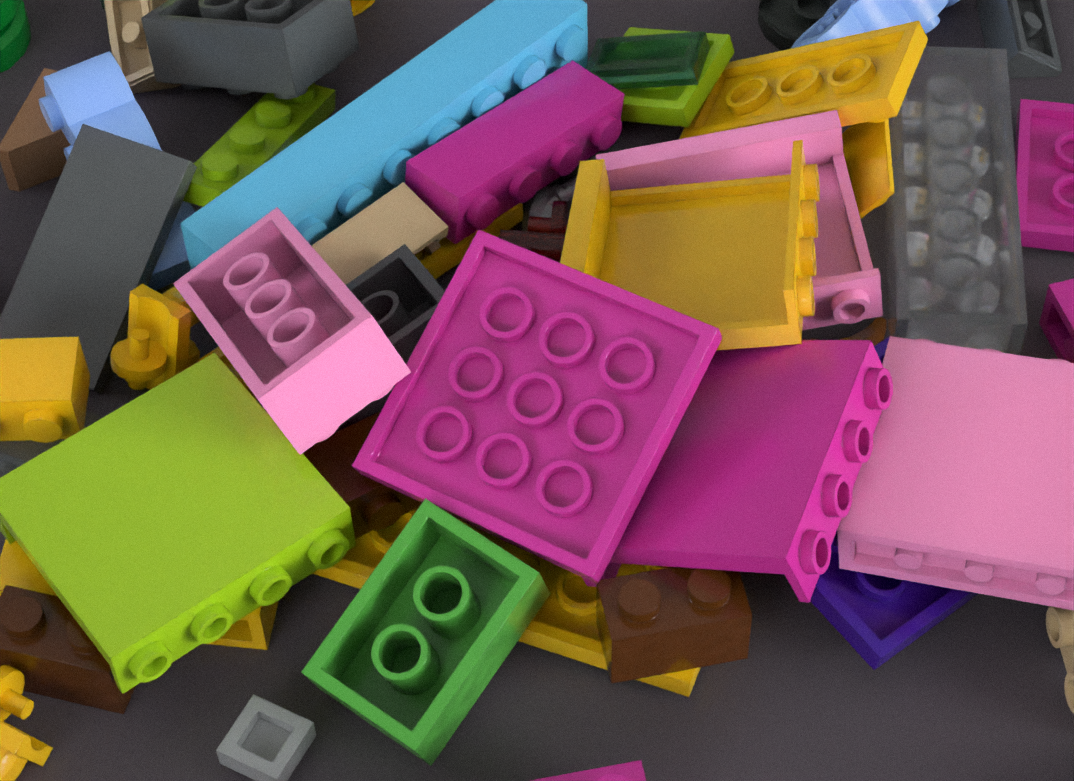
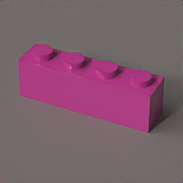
[405,60,624,244]

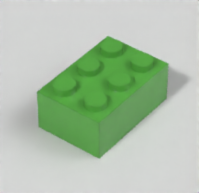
[301,498,551,766]

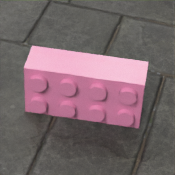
[173,207,411,455]

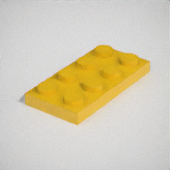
[679,21,928,139]

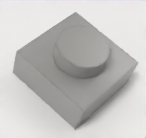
[216,694,317,781]

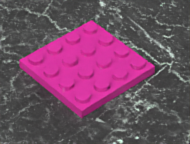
[352,229,723,584]

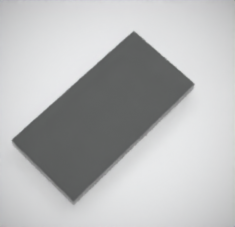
[0,124,197,394]

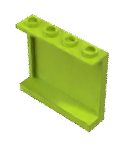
[0,352,356,694]

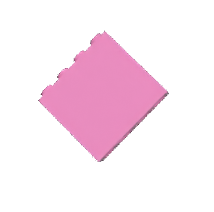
[595,110,883,331]
[837,336,1074,611]

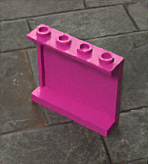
[582,340,893,603]

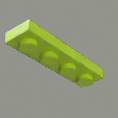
[183,83,336,207]

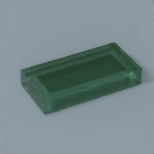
[586,31,710,89]

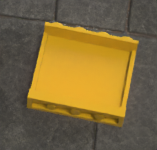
[560,140,820,350]

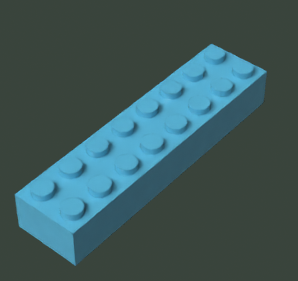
[180,0,588,270]

